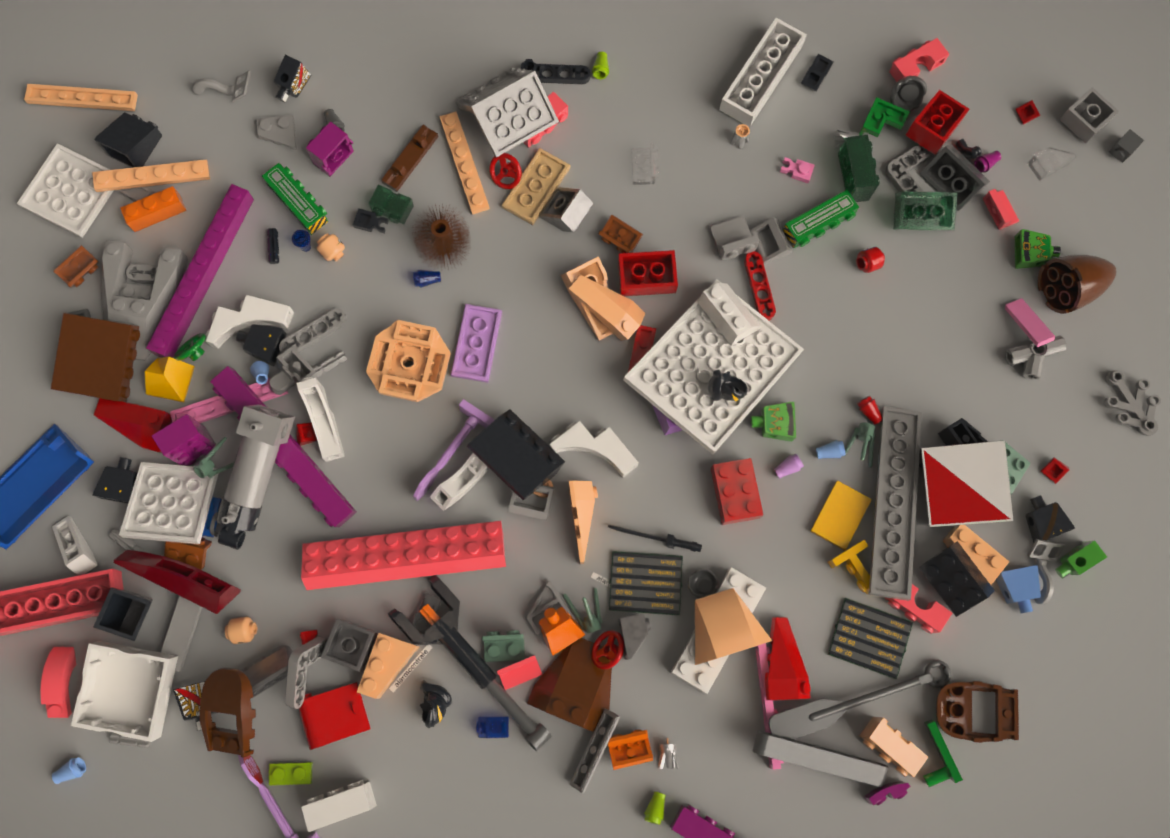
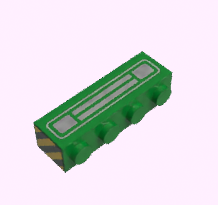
[262,163,328,235]
[783,190,859,248]

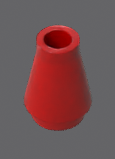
[857,396,882,425]

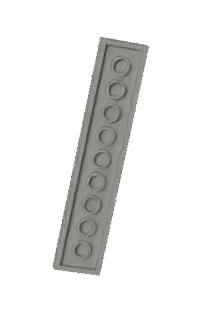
[869,407,922,601]

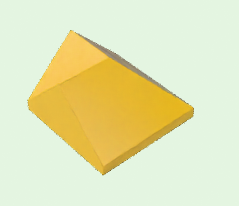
[145,357,195,402]

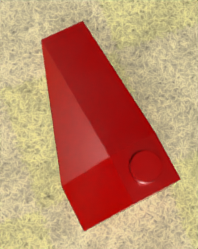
[94,398,172,453]
[765,617,811,700]

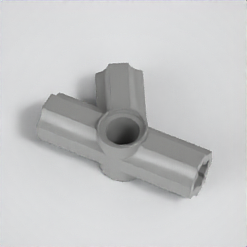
[1006,335,1066,380]

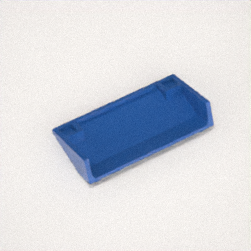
[0,424,94,550]

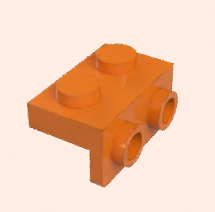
[608,729,653,770]

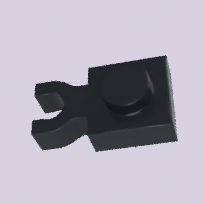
[353,208,389,234]

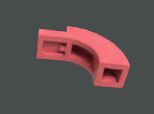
[40,647,77,718]

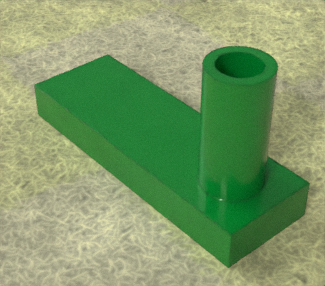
[923,719,963,787]

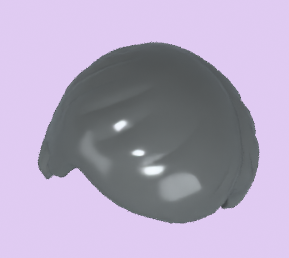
[890,76,927,113]

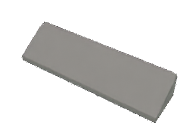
[160,596,202,672]
[569,708,620,794]

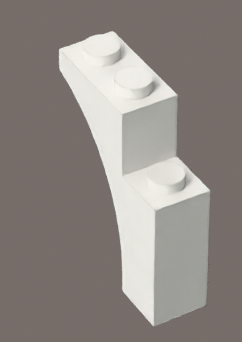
[206,295,294,349]
[296,377,345,462]
[549,421,639,478]

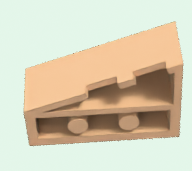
[943,525,1010,585]
[357,633,419,699]
[859,717,928,777]

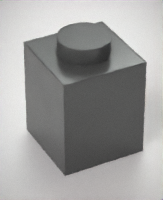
[1109,129,1144,163]

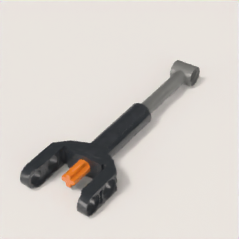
[388,575,552,751]

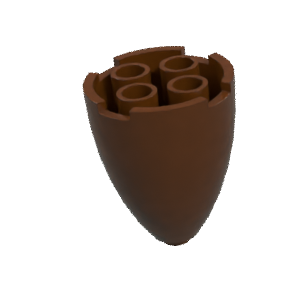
[1037,255,1117,314]

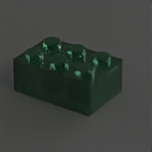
[838,134,880,202]
[893,192,957,231]

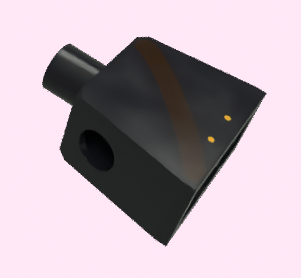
[1025,495,1075,543]

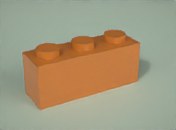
[120,186,187,232]

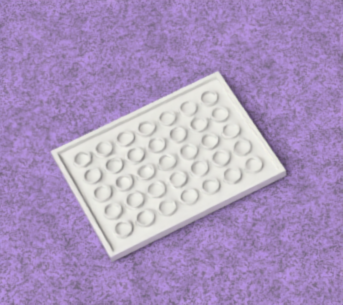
[623,279,804,455]

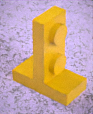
[828,540,870,594]

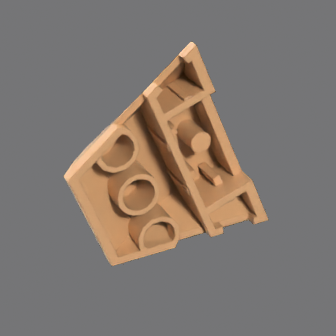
[695,588,772,665]

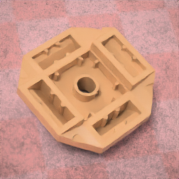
[366,320,451,402]

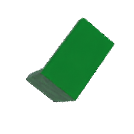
[859,97,910,138]

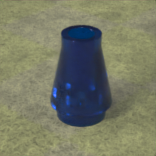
[292,230,311,252]
[413,270,441,288]

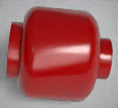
[856,246,885,273]

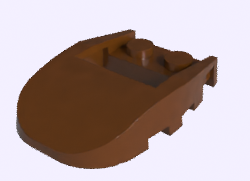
[200,668,256,758]
[936,681,1019,743]

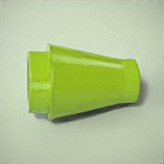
[592,51,609,80]
[644,791,666,825]

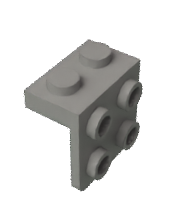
[710,217,760,260]

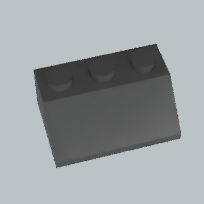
[920,144,990,211]

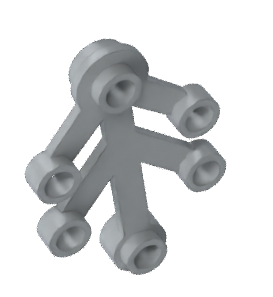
[1105,370,1161,436]

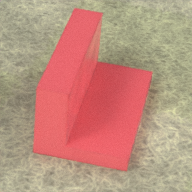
[983,189,1019,230]
[497,655,543,690]

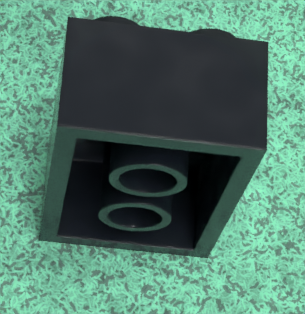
[919,541,995,617]

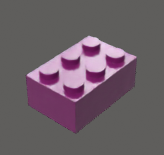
[152,414,216,466]

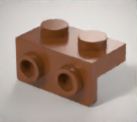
[598,215,643,253]
[54,245,99,288]
[164,537,212,570]

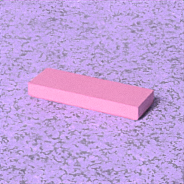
[1005,298,1055,347]

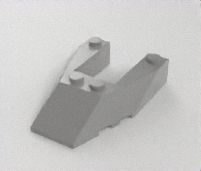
[101,240,188,361]

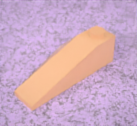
[561,256,613,341]
[568,275,646,341]
[569,481,598,564]

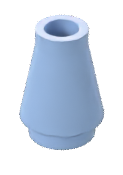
[250,361,270,384]
[816,440,846,459]
[52,757,86,784]

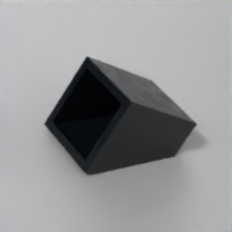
[94,112,162,168]
[93,587,153,641]

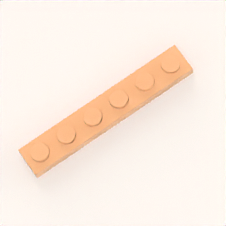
[24,84,138,111]
[439,111,490,215]
[92,159,210,192]

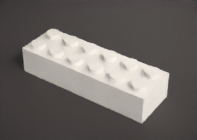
[719,18,807,127]
[670,567,766,694]

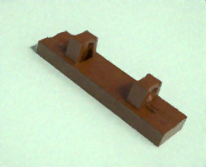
[381,125,439,192]

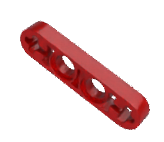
[744,251,776,321]

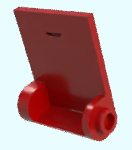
[298,682,371,750]

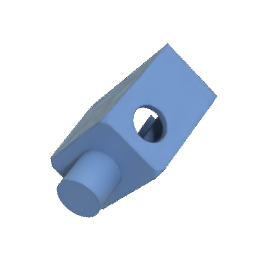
[996,565,1041,613]

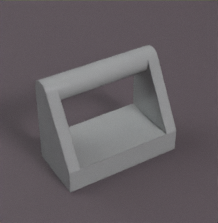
[750,217,793,264]
[508,485,554,520]

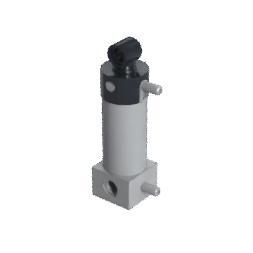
[216,404,295,550]

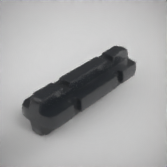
[267,228,279,264]

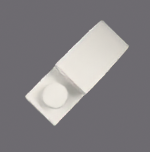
[430,453,488,511]

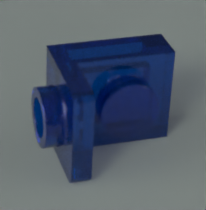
[476,716,509,738]

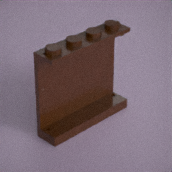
[51,313,140,401]

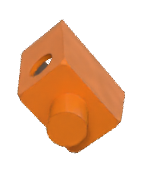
[538,607,585,655]

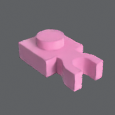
[780,157,815,183]

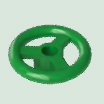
[174,333,206,361]

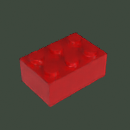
[905,89,970,155]
[618,250,678,296]
[710,458,764,525]

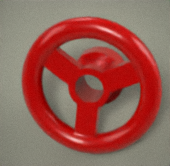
[489,153,522,189]
[591,630,625,670]

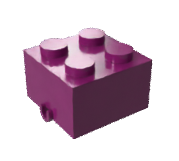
[306,121,354,177]

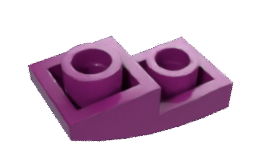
[864,781,911,805]

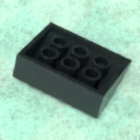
[467,409,565,500]

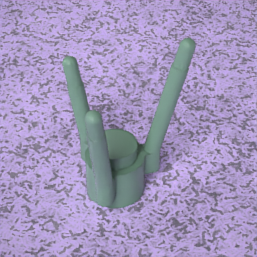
[845,422,875,468]
[193,437,234,478]
[563,588,603,634]

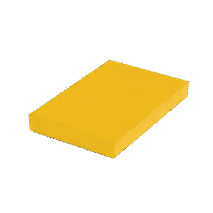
[810,480,872,550]

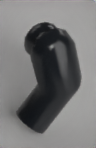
[955,139,982,159]

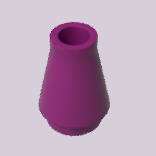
[974,151,1001,173]

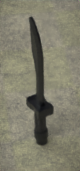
[608,525,702,552]

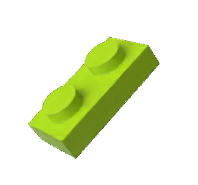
[269,762,313,786]

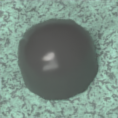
[688,569,719,599]

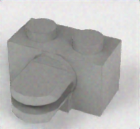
[269,346,318,395]

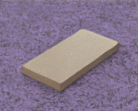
[502,148,570,225]

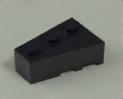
[938,418,988,446]

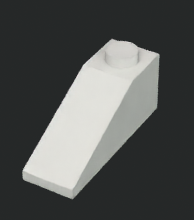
[52,515,98,576]

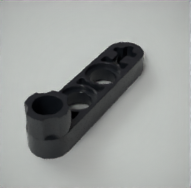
[521,59,591,84]

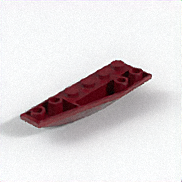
[113,550,241,614]

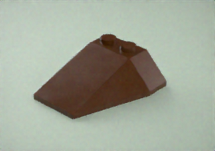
[527,638,612,732]

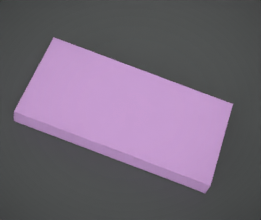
[451,304,502,383]

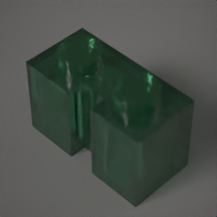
[368,185,414,224]

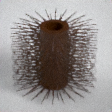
[412,203,471,271]

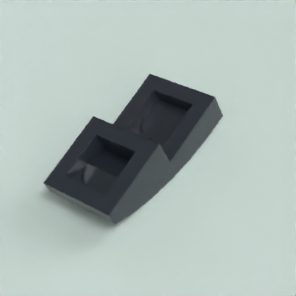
[801,53,834,92]

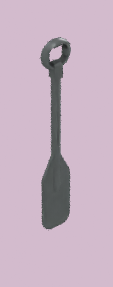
[768,660,951,739]

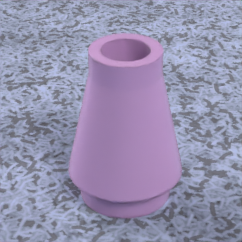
[774,453,804,479]

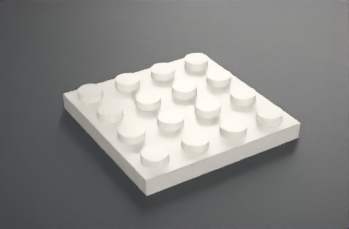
[17,143,114,238]
[119,462,219,544]

